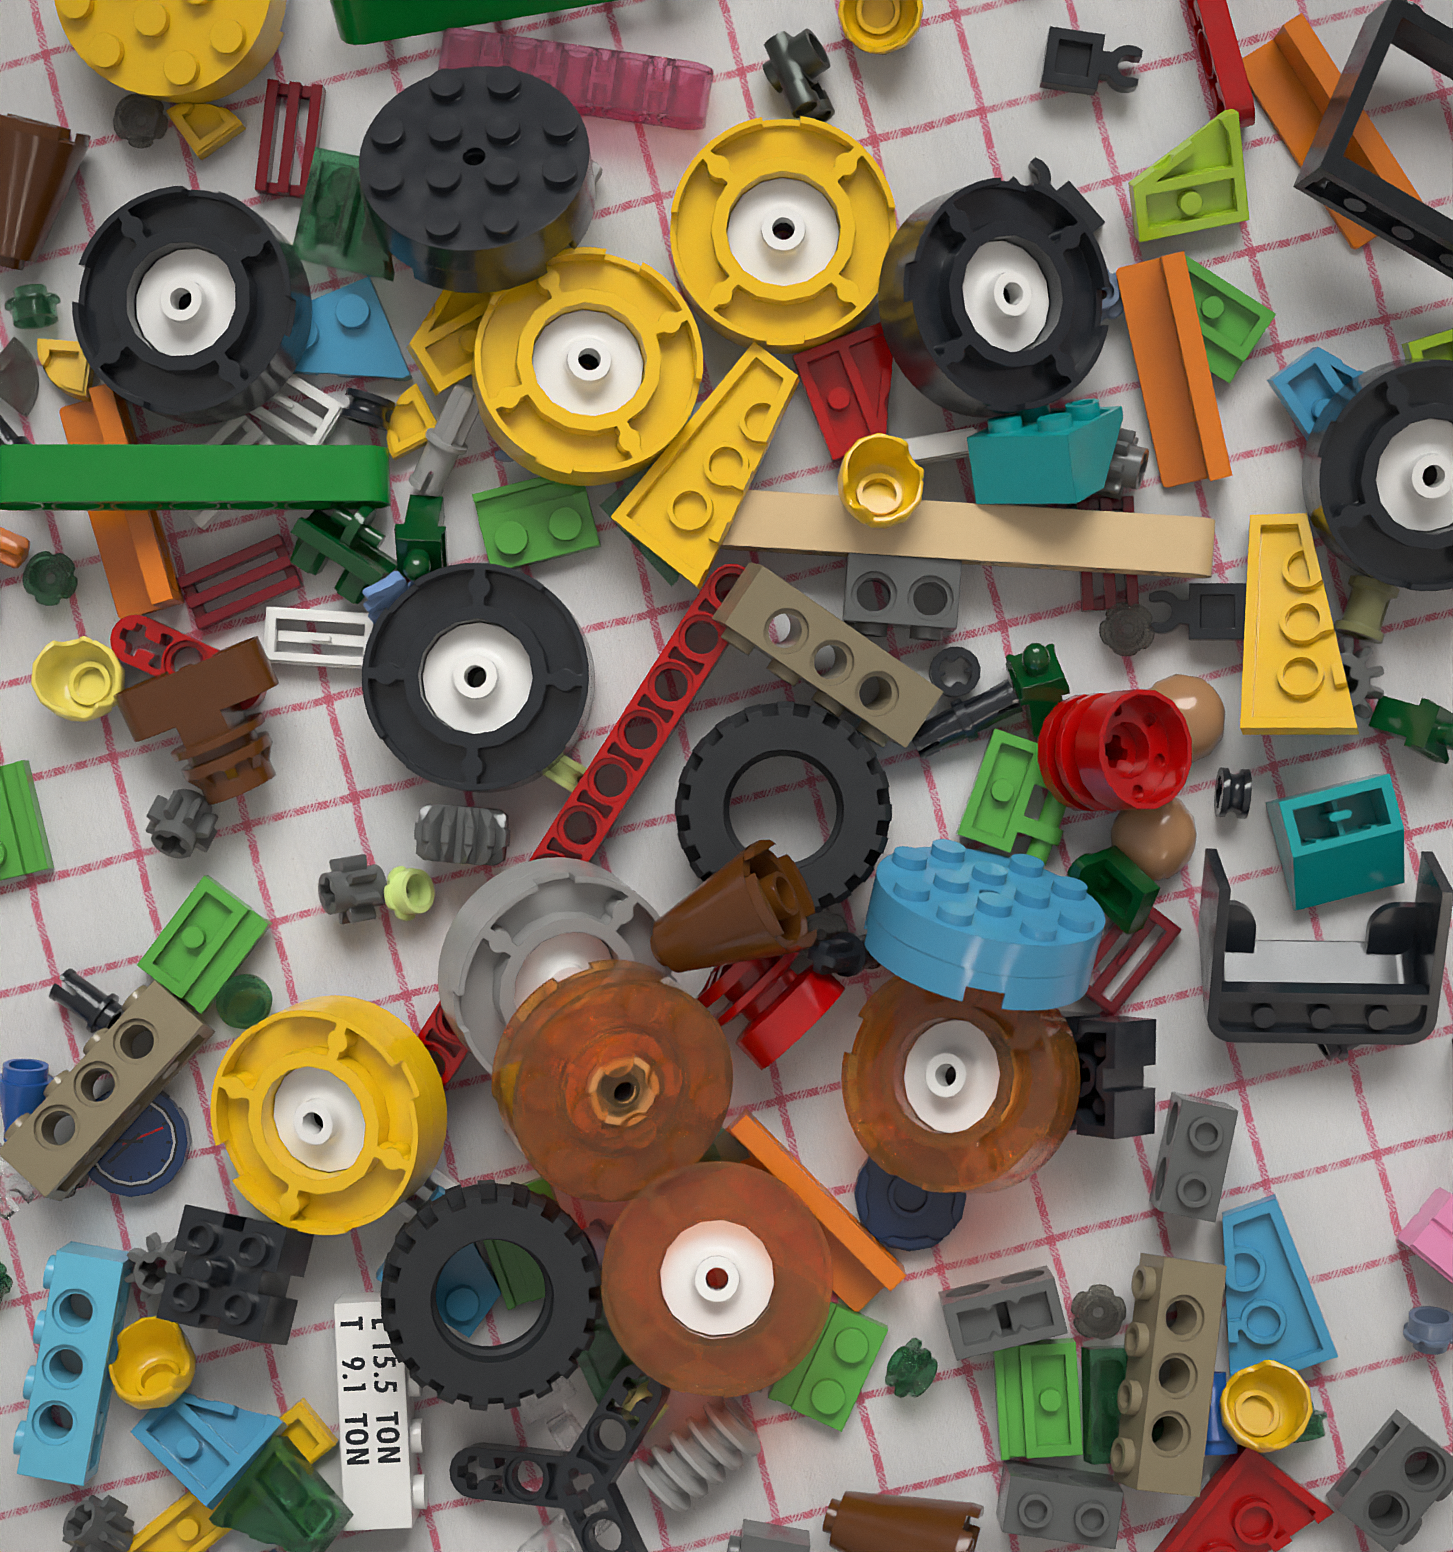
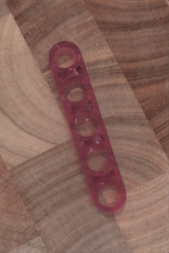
[438,28,714,130]

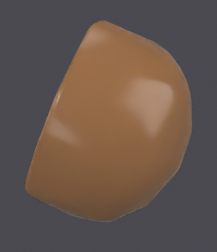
[1150,674,1225,763]
[1111,798,1197,881]

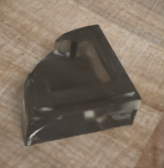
[0,337,39,417]

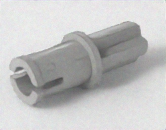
[409,385,479,497]

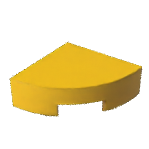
[166,102,246,161]
[37,338,94,402]
[386,383,437,461]

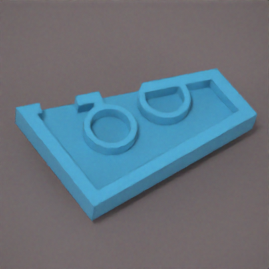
[1222,1194,1338,1377]

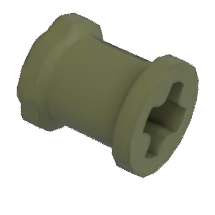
[1334,575,1400,644]

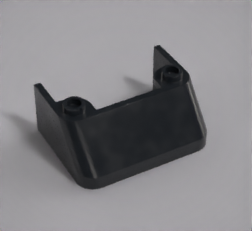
[1198,848,1453,1045]

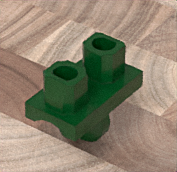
[290,504,397,605]

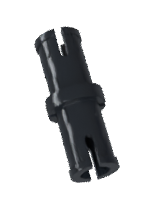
[912,679,1023,761]

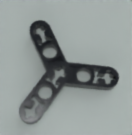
[449,1360,670,1552]

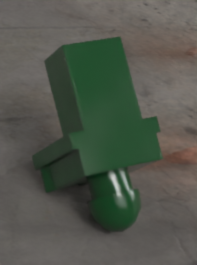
[394,494,448,581]
[1005,643,1070,737]
[1368,695,1453,764]

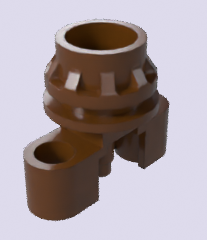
[113,636,279,805]

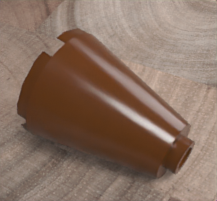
[0,113,91,270]
[650,839,817,973]
[822,1491,984,1552]

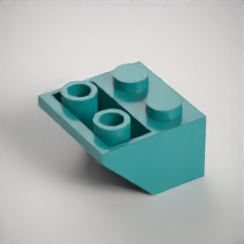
[967,399,1123,504]
[1265,774,1405,911]

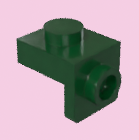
[1067,845,1160,935]

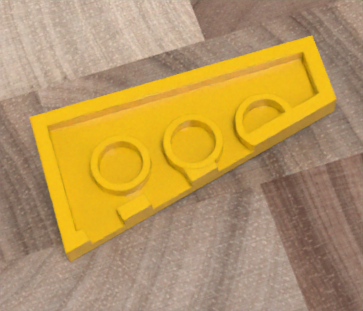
[611,342,800,590]
[1240,513,1359,735]

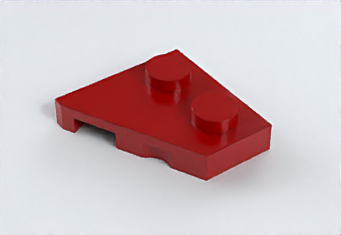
[792,322,893,463]

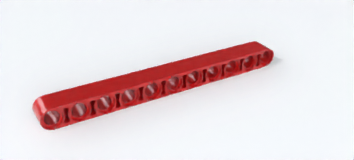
[417,564,745,1087]

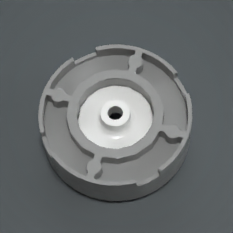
[438,857,677,1098]

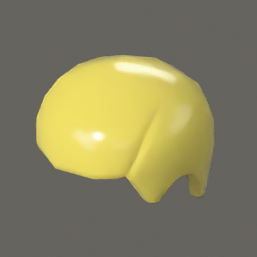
[31,636,125,722]

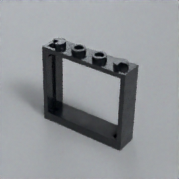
[1293,0,1453,279]

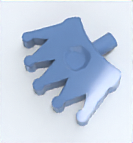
[362,571,415,624]

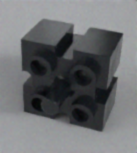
[1021,1011,1156,1139]
[156,1204,314,1345]

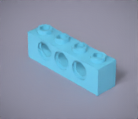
[13,1241,135,1486]

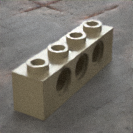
[712,562,943,748]
[0,980,216,1201]
[1110,1253,1227,1497]

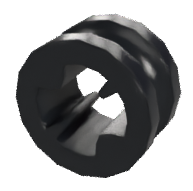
[339,388,395,431]
[929,646,981,697]
[1214,767,1252,819]

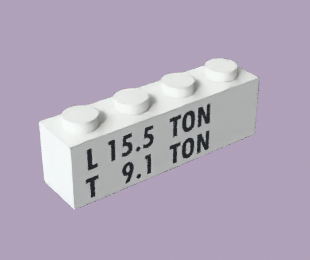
[334,1291,428,1531]

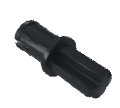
[807,932,882,977]

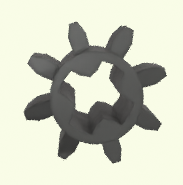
[1095,428,1149,500]
[146,789,219,859]
[318,854,387,925]
[124,1232,186,1302]
[62,1494,134,1552]

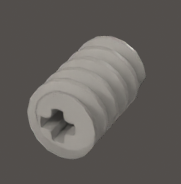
[634,1390,761,1513]

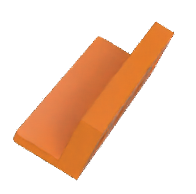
[1242,13,1423,250]
[1116,251,1233,488]
[59,384,185,619]
[701,1108,907,1312]

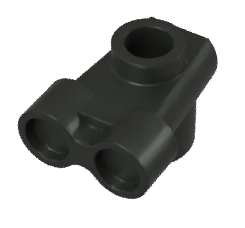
[762,28,835,122]

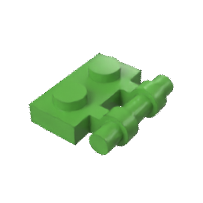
[956,728,1066,866]

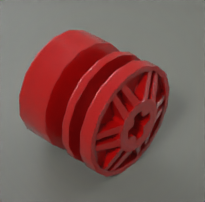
[1038,689,1192,812]
[694,951,846,1071]

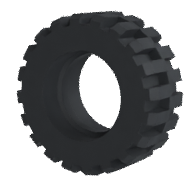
[675,701,892,914]
[380,1180,603,1411]

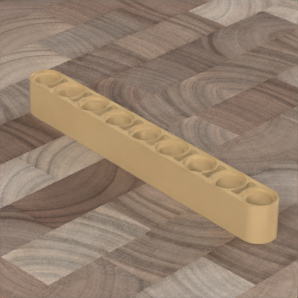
[720,490,1215,578]

